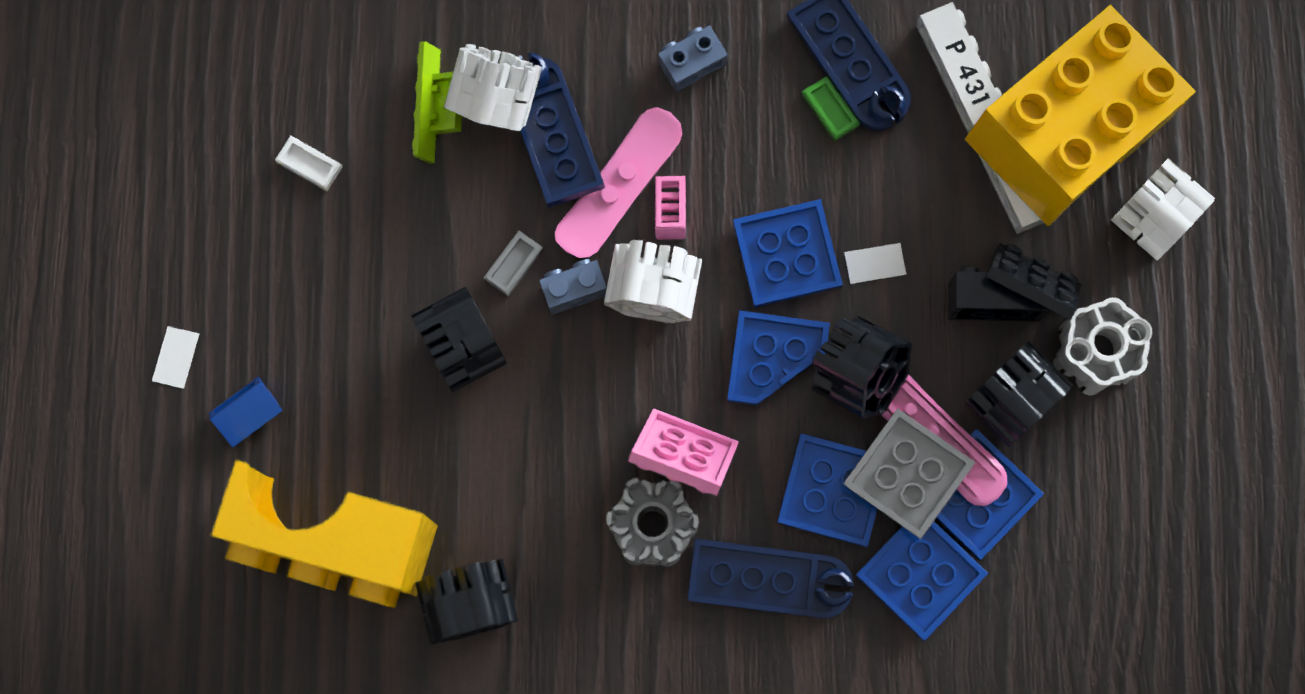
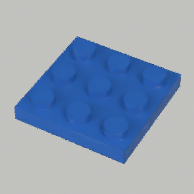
[733,199,843,308]
[936,429,1044,560]
[777,433,877,548]
[855,522,988,641]

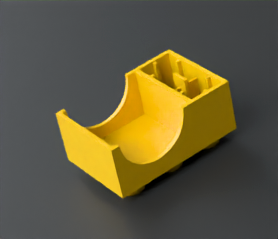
[964,5,1196,226]
[211,460,438,608]

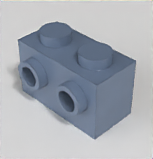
[658,25,728,92]
[539,259,607,315]

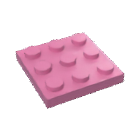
[628,409,739,496]

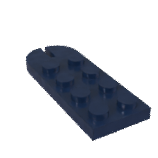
[786,0,911,131]
[519,52,605,208]
[687,539,854,619]

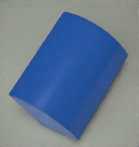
[209,377,283,448]

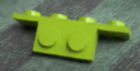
[412,41,462,164]

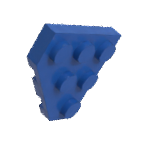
[727,310,830,406]

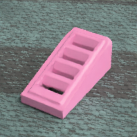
[655,176,686,240]

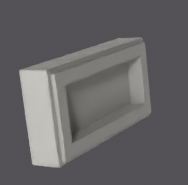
[483,231,544,297]

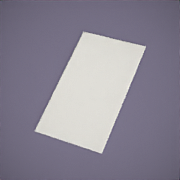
[844,243,906,284]
[152,326,199,389]

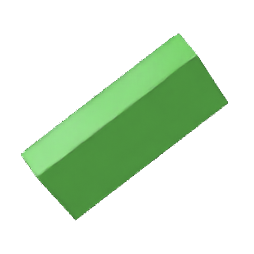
[801,76,860,142]

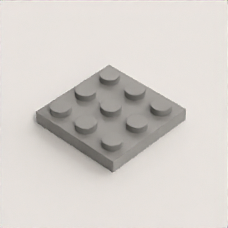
[844,408,975,539]

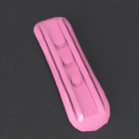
[555,107,682,258]
[882,375,1007,506]

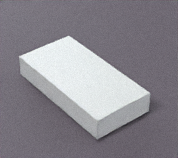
[275,135,343,191]

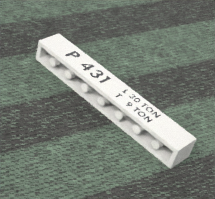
[916,2,1044,234]

